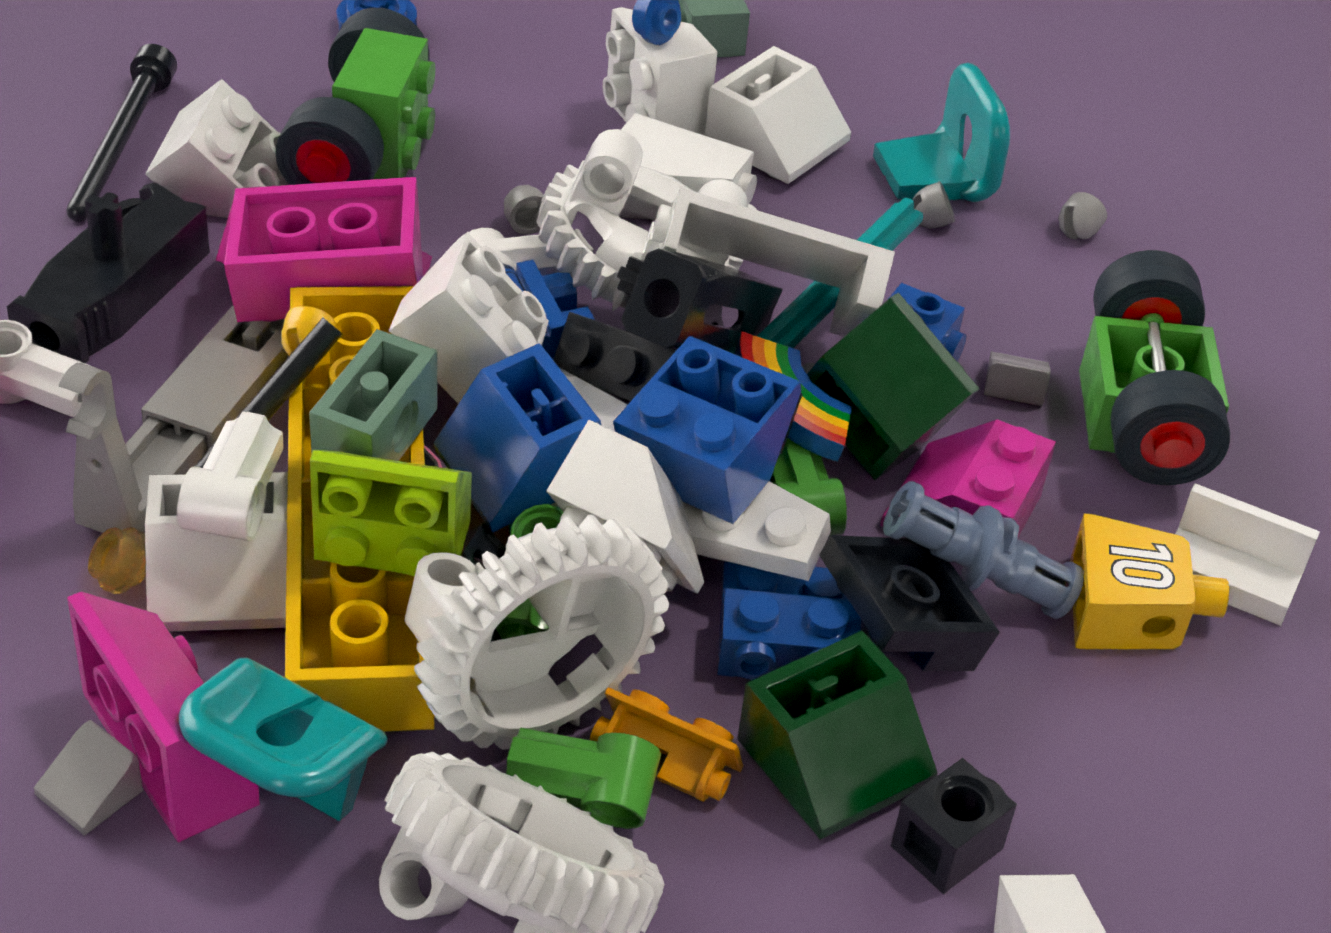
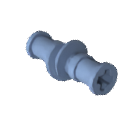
[883,481,1084,619]

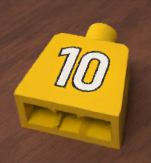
[1070,513,1229,649]

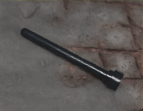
[66,44,177,222]

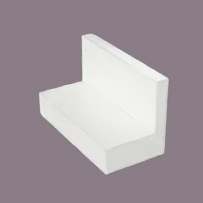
[1175,483,1320,626]

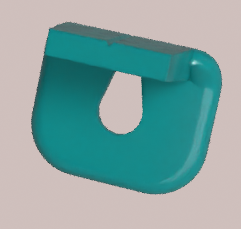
[873,63,1010,202]
[179,658,388,821]

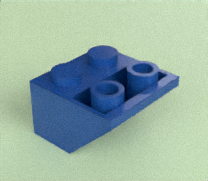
[613,336,801,524]
[434,343,601,533]

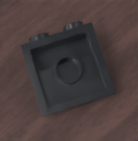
[819,535,1000,671]

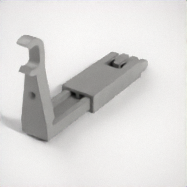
[58,306,289,544]

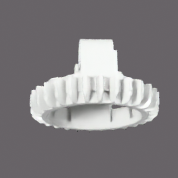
[536,129,748,311]
[404,515,669,750]
[379,751,665,933]

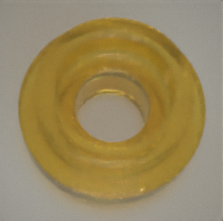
[88,527,146,594]

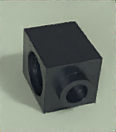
[891,758,1017,894]

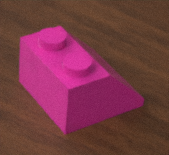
[880,419,1056,539]

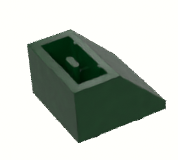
[807,292,979,481]
[737,631,938,840]

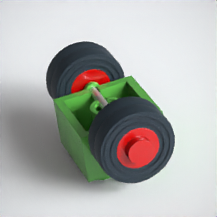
[276,8,436,185]
[1079,250,1230,485]

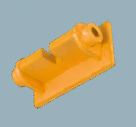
[590,687,744,802]

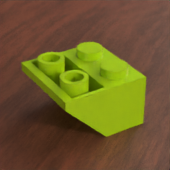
[310,450,472,577]

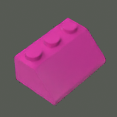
[224,177,423,322]
[67,592,260,843]

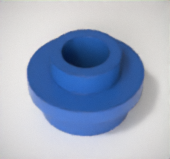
[632,0,681,45]

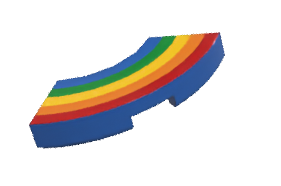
[735,332,852,462]

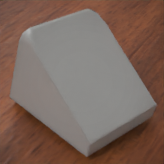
[984,351,1051,406]
[34,720,143,836]

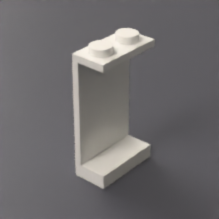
[642,187,895,337]

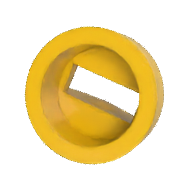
[281,306,337,357]

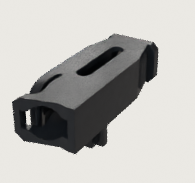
[6,182,210,363]
[617,248,783,354]

